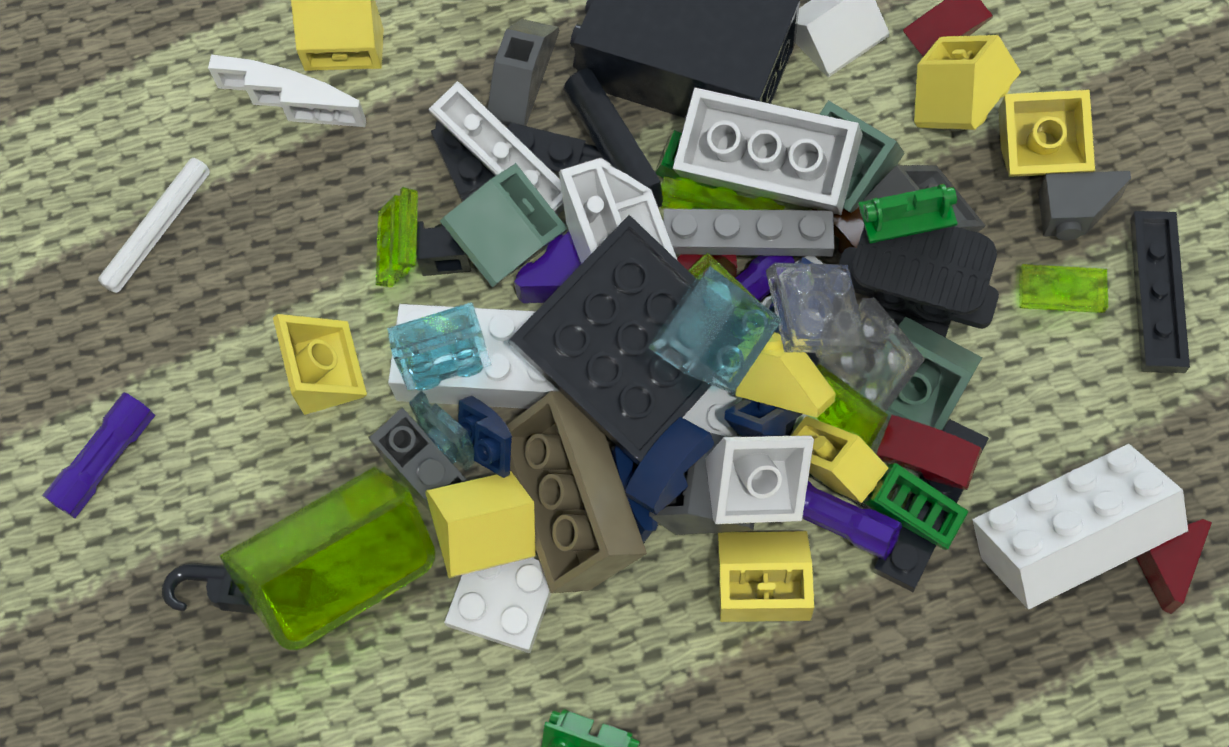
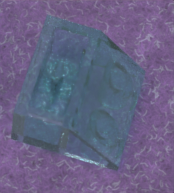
[648,266,783,393]
[387,302,492,391]

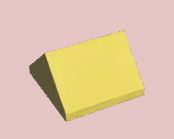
[273,314,367,415]
[425,471,535,578]

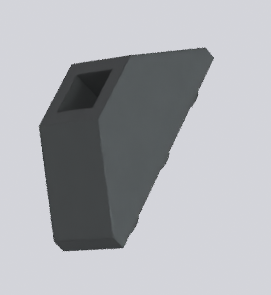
[488,19,560,126]
[368,407,467,511]

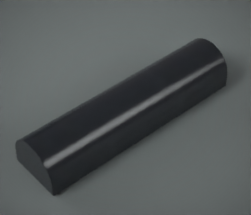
[563,67,663,208]

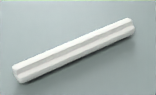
[98,158,210,293]

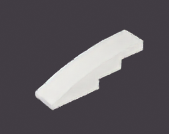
[208,55,366,127]

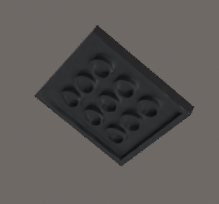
[508,215,755,465]

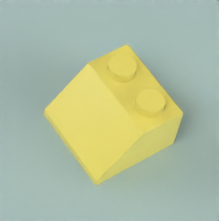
[998,90,1095,177]

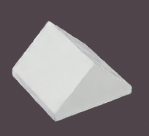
[796,0,889,78]
[705,435,814,524]

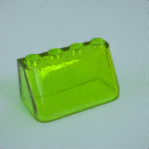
[220,467,436,650]

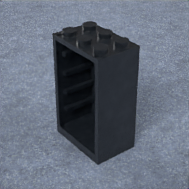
[570,0,800,118]

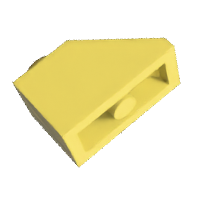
[736,331,836,418]
[791,416,888,503]

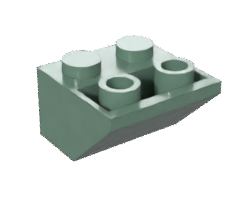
[440,163,568,287]

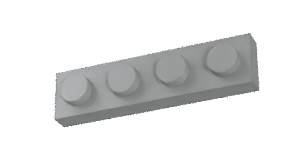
[663,209,834,256]

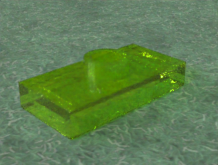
[1019,264,1108,313]
[815,364,888,448]

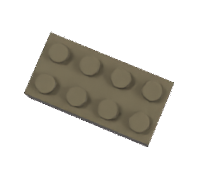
[507,391,647,593]

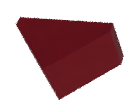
[1136,519,1212,614]

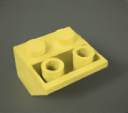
[291,0,384,71]
[914,35,1021,130]
[718,531,814,622]

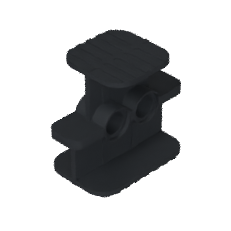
[835,226,999,347]

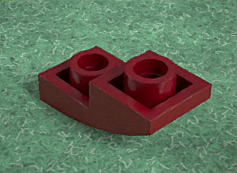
[903,0,993,57]
[876,415,982,490]

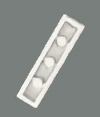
[429,81,564,215]

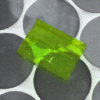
[375,187,418,288]

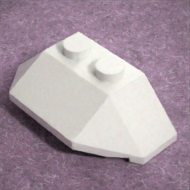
[559,158,678,264]

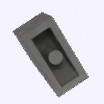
[1038,171,1131,240]

